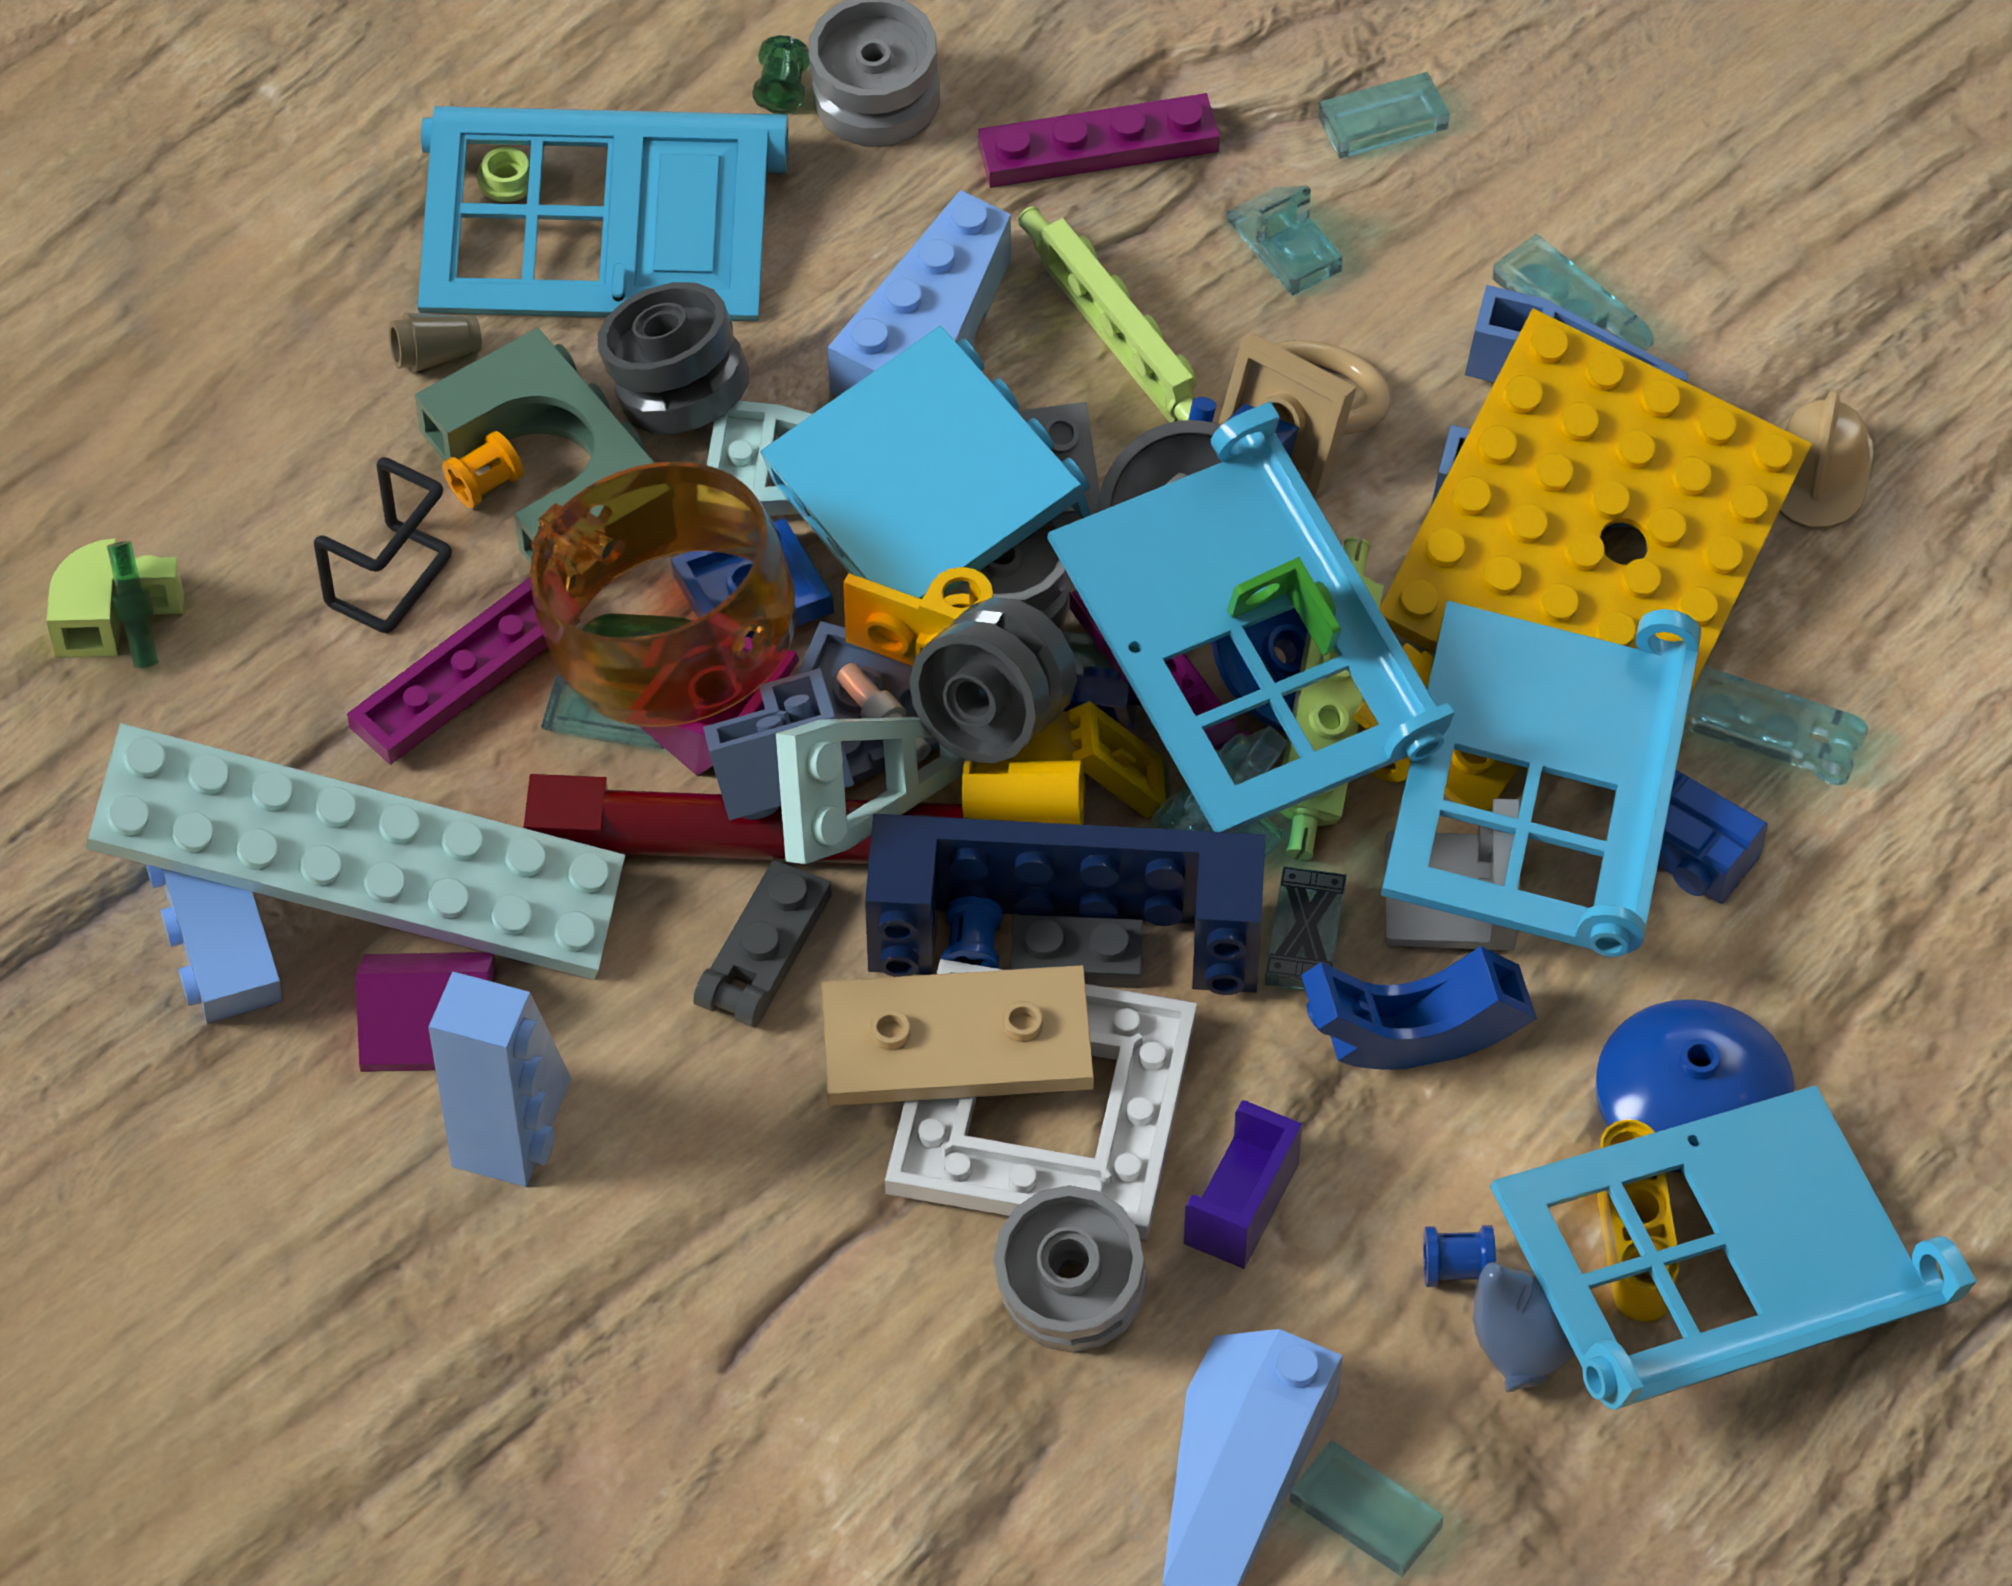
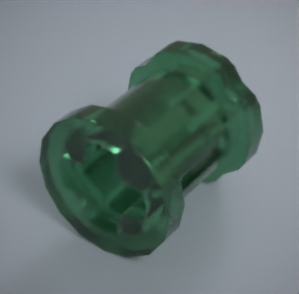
[752,35,810,114]

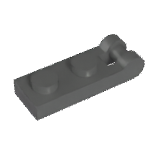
[693,859,832,1028]

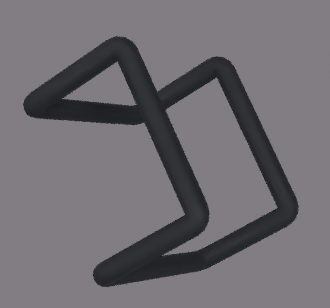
[314,457,452,633]

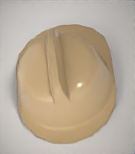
[1779,391,1874,528]

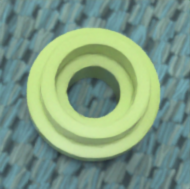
[477,147,530,202]

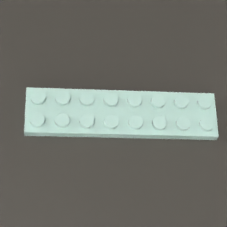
[86,723,625,980]

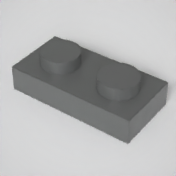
[1010,915,1143,988]

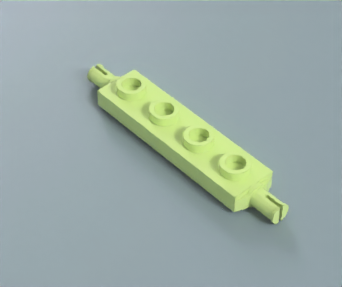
[1017,206,1196,423]
[1279,537,1384,860]

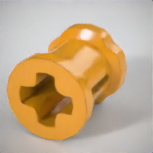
[442,431,524,509]

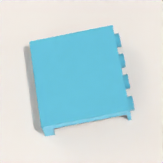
[760,325,1091,599]

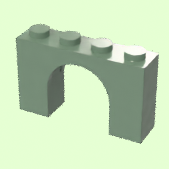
[415,328,678,588]

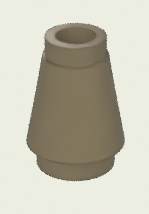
[389,313,482,373]

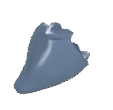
[1473,1262,1575,1392]

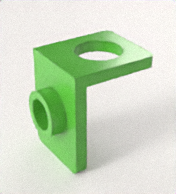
[1227,557,1341,656]

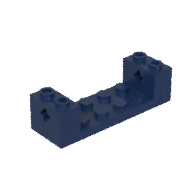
[865,814,1266,995]

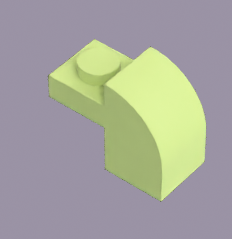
[46,539,184,658]

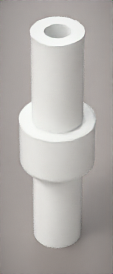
[836,663,931,763]

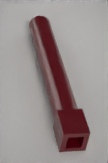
[523,774,963,864]

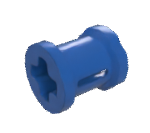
[941,896,1003,969]
[1423,1225,1496,1287]

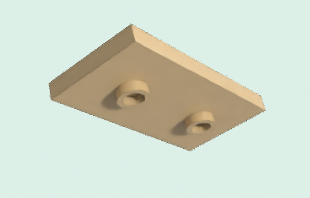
[821,965,1094,1106]

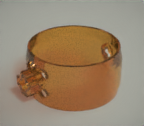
[530,461,796,727]

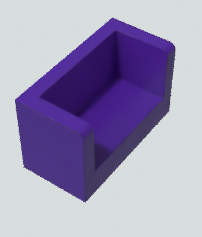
[1183,1100,1302,1269]

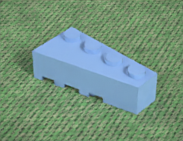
[828,190,1011,397]
[146,864,283,1024]
[429,971,572,1187]

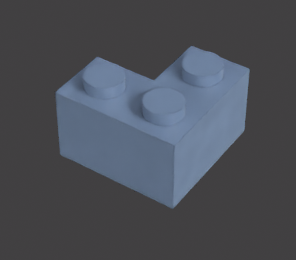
[703,668,854,820]

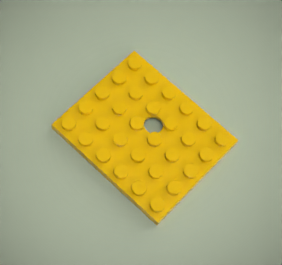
[1379,308,1812,694]

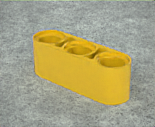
[1597,1119,1680,1322]

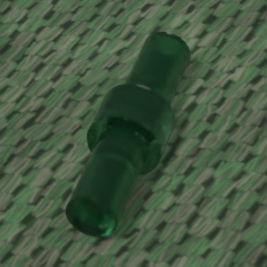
[106,541,159,668]

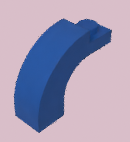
[1301,946,1537,1070]

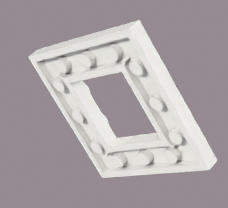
[885,959,1197,1240]

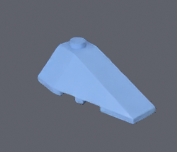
[1162,1329,1343,1586]

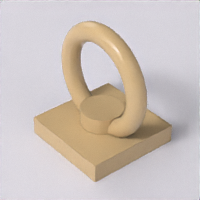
[1218,333,1391,497]

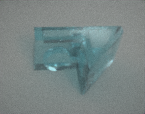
[1226,186,1343,296]

